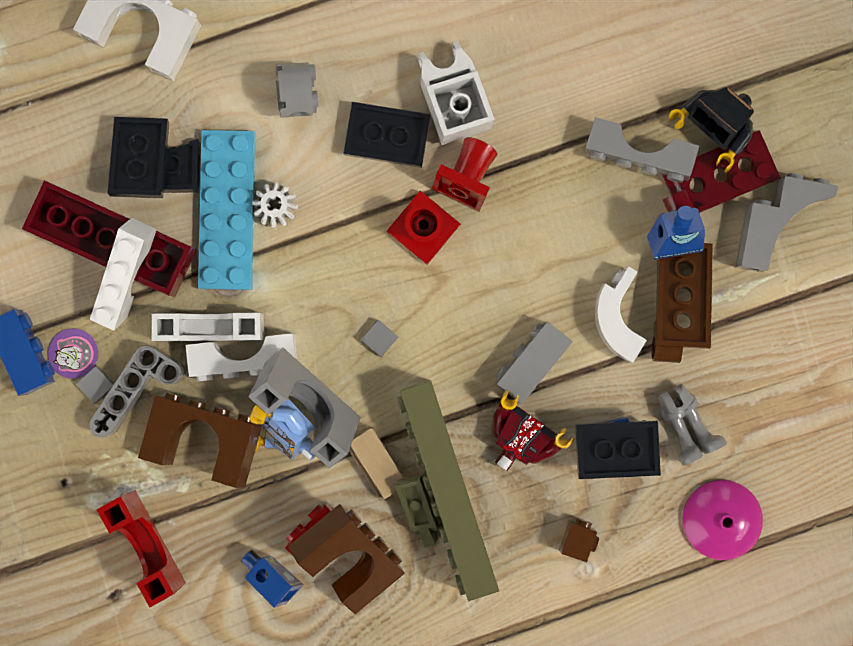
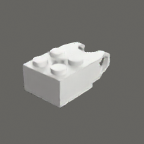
[417,41,495,145]

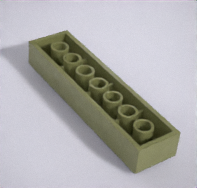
[397,381,499,602]

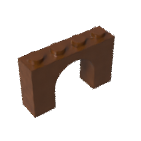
[138,392,262,488]
[288,504,405,614]

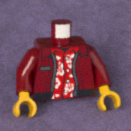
[492,390,574,471]

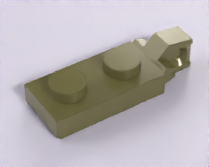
[395,475,439,548]

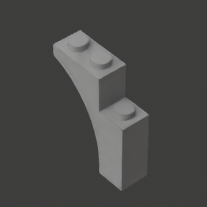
[735,173,838,272]

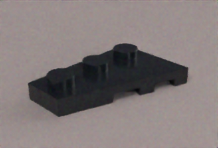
[164,139,200,193]

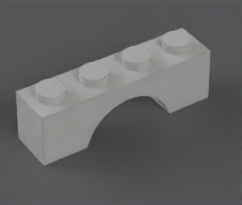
[586,117,699,183]

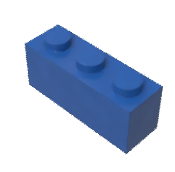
[0,309,55,396]

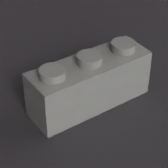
[496,321,573,404]

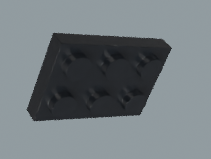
[343,102,431,168]
[107,117,169,198]
[575,421,661,479]

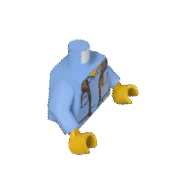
[249,399,316,461]

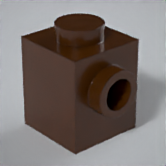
[559,518,599,563]

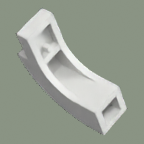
[594,266,647,363]

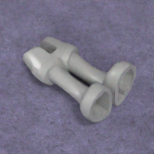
[658,384,727,466]

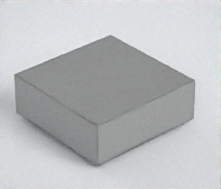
[361,320,398,357]
[76,366,114,404]

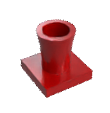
[432,137,498,212]
[387,190,461,265]

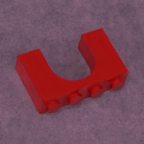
[97,490,186,608]

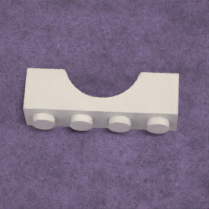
[90,218,157,331]
[152,313,264,341]
[186,333,298,382]

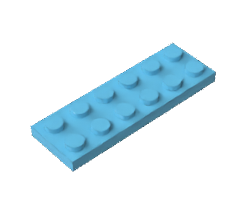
[198,130,256,290]

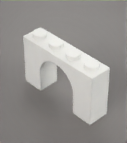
[73,0,202,81]

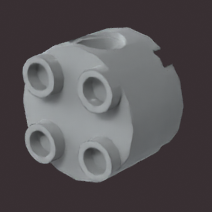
[275,62,318,118]

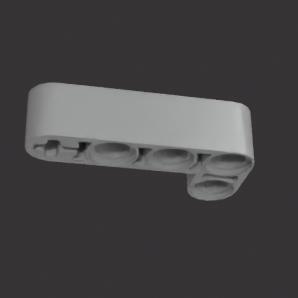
[89,346,185,437]

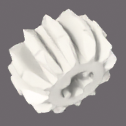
[252,182,298,228]

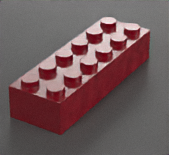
[22,180,197,297]

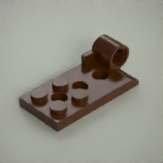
[651,243,713,363]

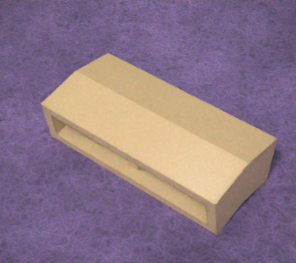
[349,427,405,500]

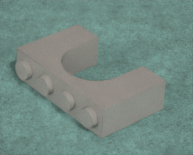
[248,347,361,468]

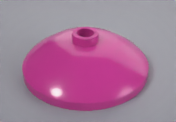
[682,480,763,560]

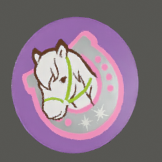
[48,328,98,379]

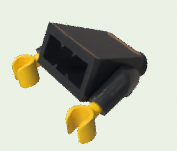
[669,87,754,172]

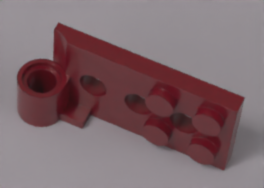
[662,130,781,213]

